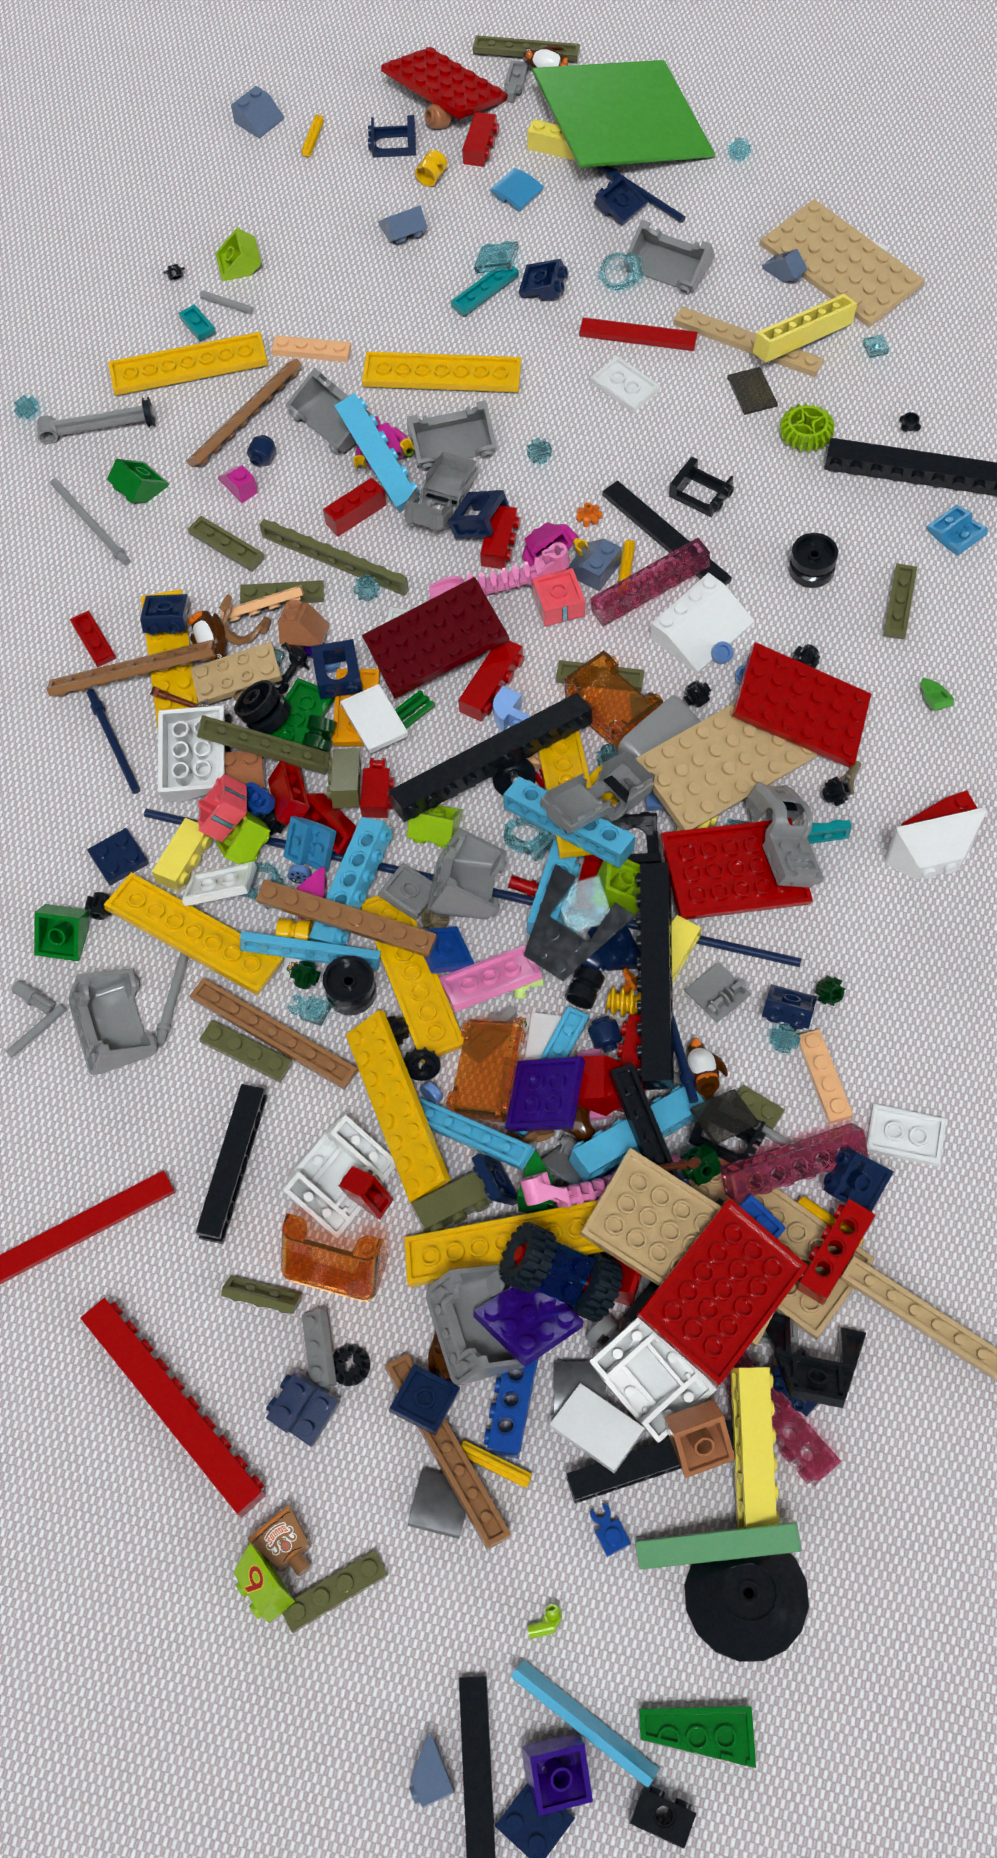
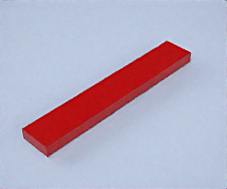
[579,317,698,351]

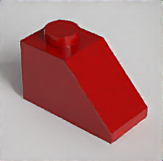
[339,1166,394,1220]

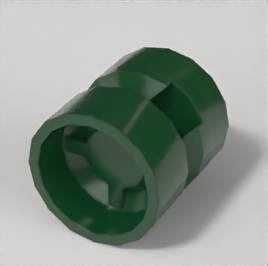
[302,715,337,752]

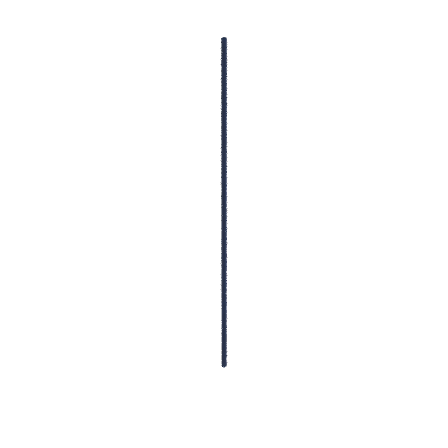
[144,808,802,967]

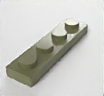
[188,516,265,572]
[883,563,917,639]
[240,580,324,604]
[556,660,644,692]
[199,1020,293,1083]
[282,1550,388,1633]

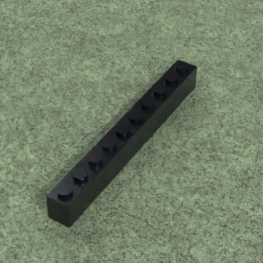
[824,437,997,496]
[388,693,592,822]
[636,862,674,1090]

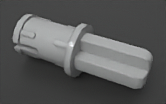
[11,980,55,1014]

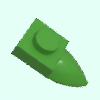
[921,678,954,711]

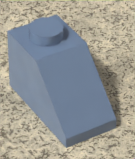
[762,249,807,283]
[409,1735,455,1808]

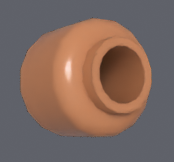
[425,104,453,129]

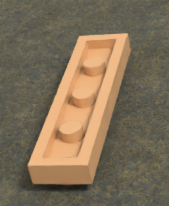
[271,335,352,362]
[220,585,304,622]
[796,1029,853,1125]

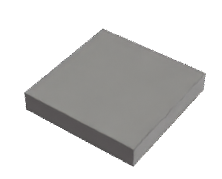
[378,862,432,921]

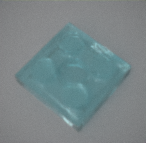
[474,241,519,274]
[559,875,610,932]

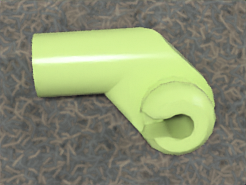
[512,976,543,999]

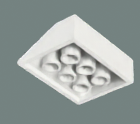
[650,572,755,674]
[158,705,225,802]

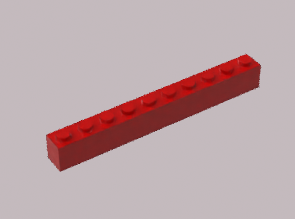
[80,1298,266,1518]

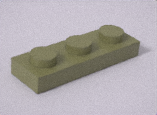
[221,1275,302,1314]

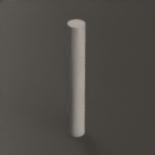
[200,290,254,314]
[6,1004,66,1058]

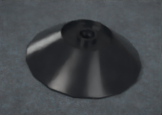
[684,1553,809,1662]

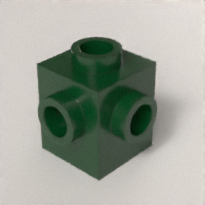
[680,1143,724,1186]

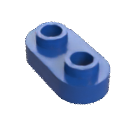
[246,782,275,815]

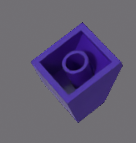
[521,1733,593,1816]

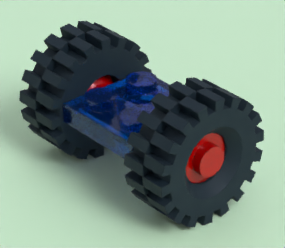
[499,1222,623,1322]

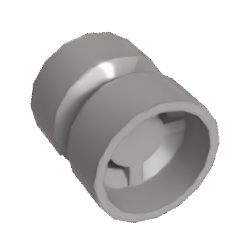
[586,1314,623,1349]

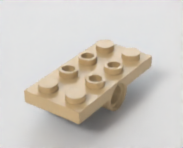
[190,642,283,706]

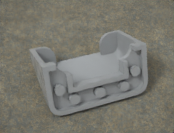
[623,220,715,294]
[285,367,381,454]
[407,400,497,470]
[618,695,701,797]
[427,827,507,920]
[69,968,158,1075]
[426,1265,524,1385]

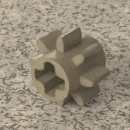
[421,907,449,929]

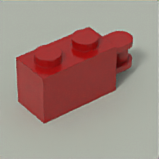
[360,758,395,818]

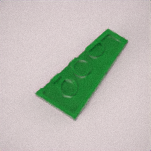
[639,1706,756,1768]

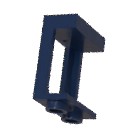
[368,115,416,158]
[448,490,510,538]
[311,639,363,699]

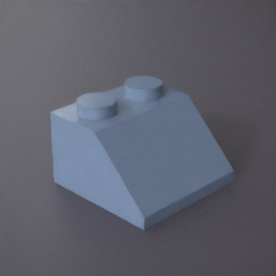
[231,86,284,139]
[378,205,428,244]
[565,539,622,591]

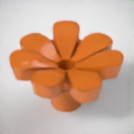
[576,502,603,527]
[620,968,639,994]

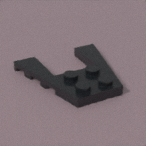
[524,864,635,982]
[766,1314,866,1408]

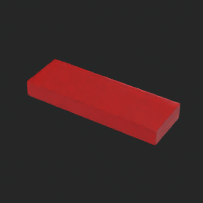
[70,610,116,668]

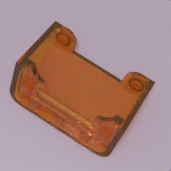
[564,650,663,751]
[446,1019,526,1124]
[281,1213,389,1301]

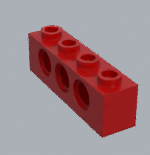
[797,1199,876,1306]

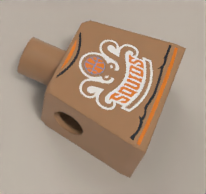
[247,1505,311,1577]

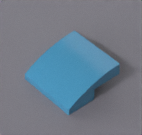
[490,168,544,212]
[927,505,988,555]
[283,816,336,872]

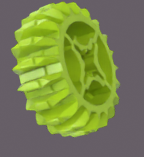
[780,403,835,453]

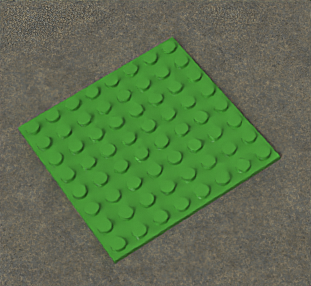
[532,60,715,168]

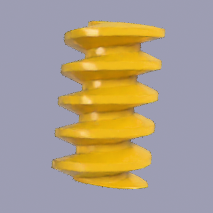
[606,986,641,1017]

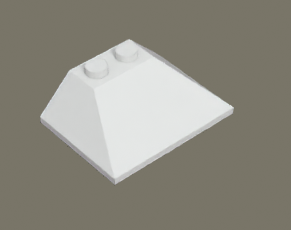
[885,807,987,879]
[282,1115,396,1239]
[589,1317,717,1443]

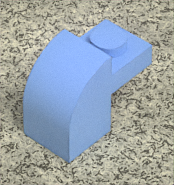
[493,686,531,731]

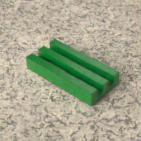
[395,690,435,729]

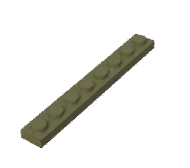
[259,519,409,596]

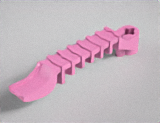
[429,542,570,599]
[520,1154,680,1208]

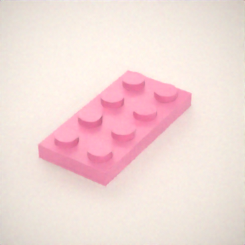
[439,945,543,1012]

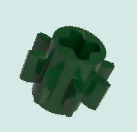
[290,961,321,989]
[815,975,846,1006]

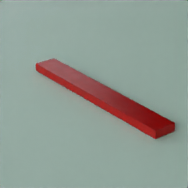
[0,1170,175,1284]

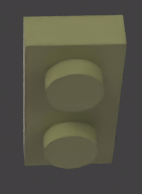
[730,1084,785,1129]

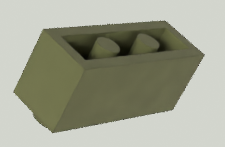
[327,748,361,809]
[411,1172,492,1233]

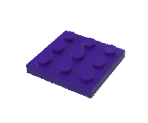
[505,1056,585,1132]
[473,1282,584,1367]

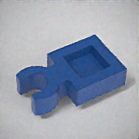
[590,1504,631,1558]

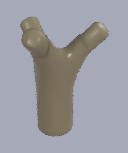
[839,761,862,795]

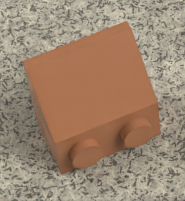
[278,600,329,646]
[225,751,266,789]
[664,1399,735,1478]

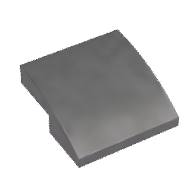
[554,1362,606,1418]
[408,1469,466,1539]

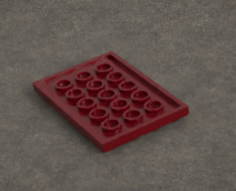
[362,577,510,699]

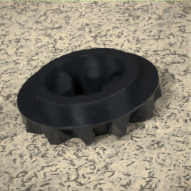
[403,1047,441,1081]
[333,1344,370,1386]

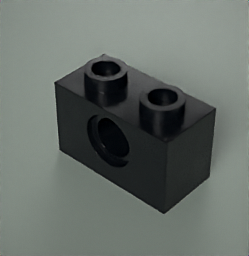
[629,1786,697,1849]

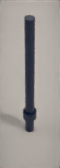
[597,166,686,223]
[86,689,140,794]
[673,1014,699,1103]

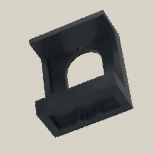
[669,456,734,517]
[612,812,662,864]
[688,1096,766,1169]

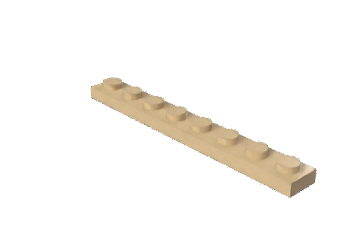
[673,306,824,377]
[839,1256,997,1382]

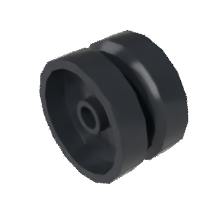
[789,532,839,588]
[234,680,291,734]
[322,955,377,1015]

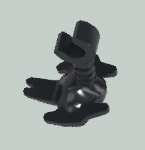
[275,642,310,694]

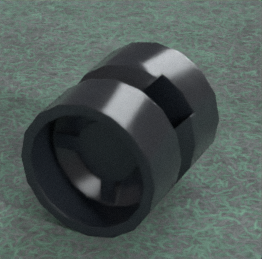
[565,965,605,1009]

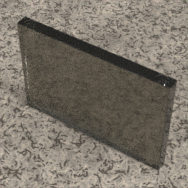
[727,367,778,415]
[689,1089,760,1145]

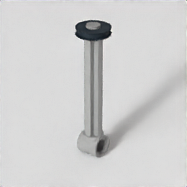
[37,397,155,444]

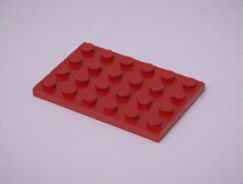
[381,47,508,119]
[732,642,872,768]
[659,818,813,920]
[636,1198,808,1386]

